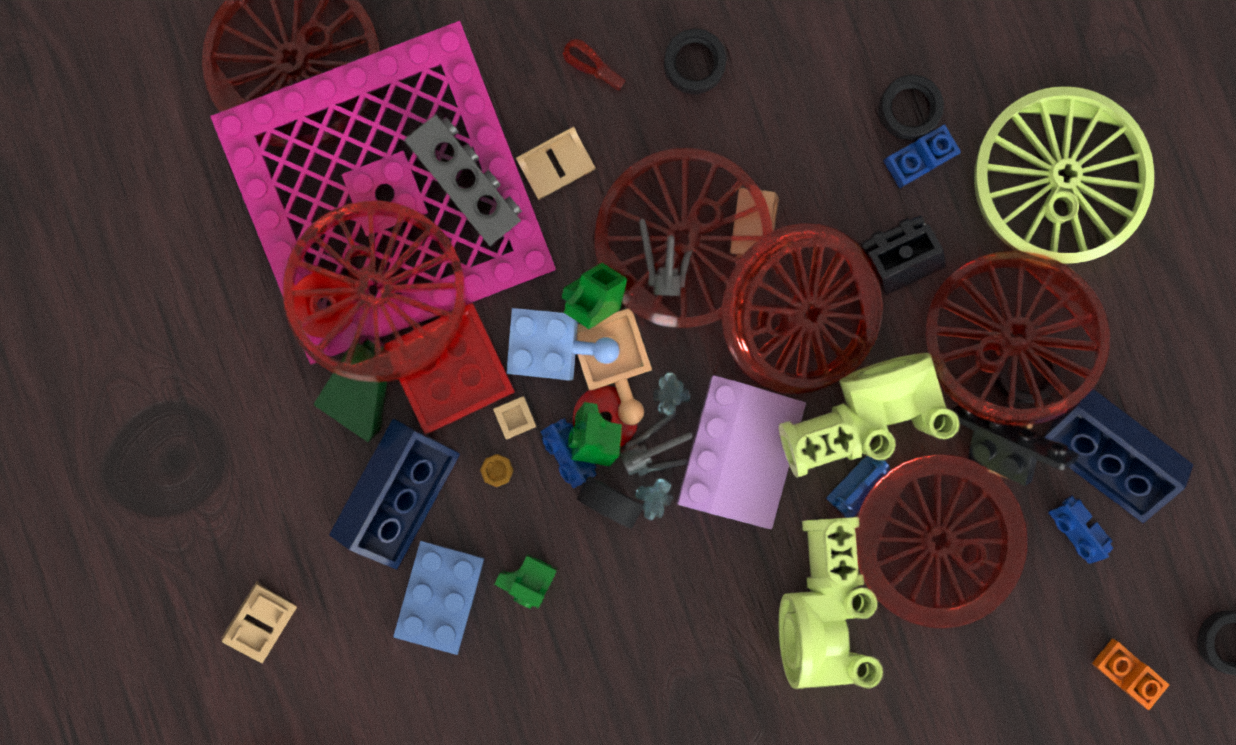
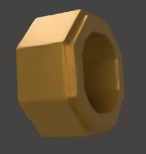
[480,454,514,487]

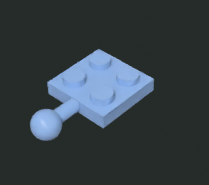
[507,308,619,380]

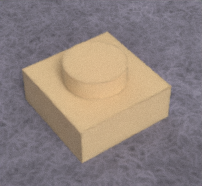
[493,396,537,440]

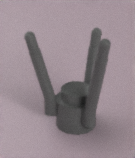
[639,218,697,296]
[620,412,693,476]

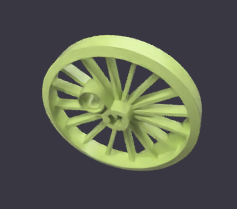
[974,87,1154,264]

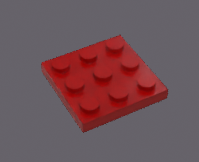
[384,303,515,435]

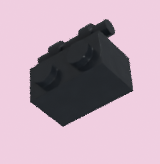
[861,215,946,295]

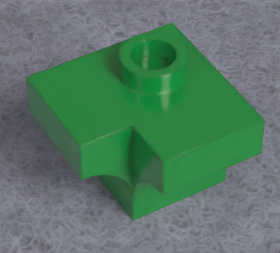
[562,262,627,329]
[568,402,622,466]
[494,554,558,609]

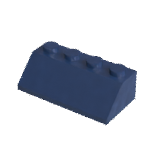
[1042,385,1194,523]
[329,418,460,570]

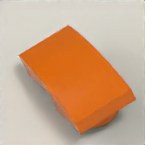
[1092,638,1169,710]

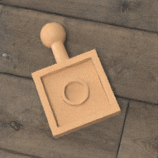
[577,308,652,425]

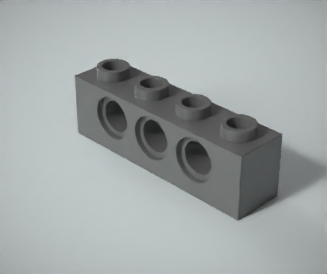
[404,114,522,246]

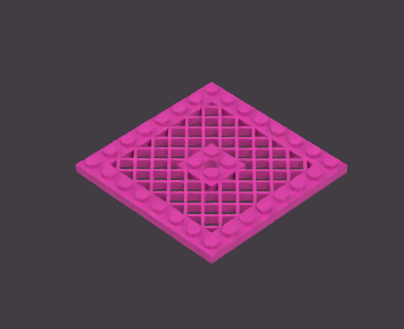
[210,21,556,365]

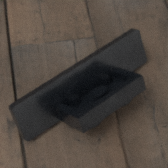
[950,402,1079,486]

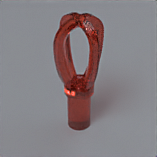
[563,39,626,91]

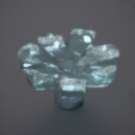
[653,372,690,416]
[636,479,672,521]

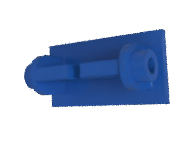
[541,418,597,488]
[826,455,895,518]
[1048,495,1113,564]

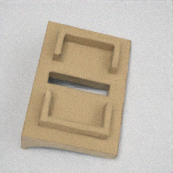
[516,127,596,200]
[222,581,297,663]

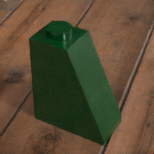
[313,335,391,442]

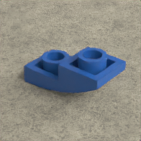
[883,124,961,189]

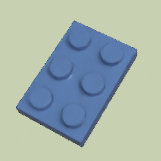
[393,540,485,655]

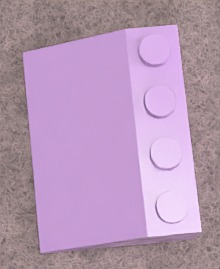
[677,375,806,530]

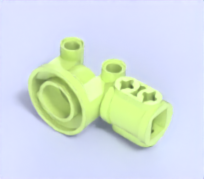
[779,353,959,478]
[779,517,883,689]

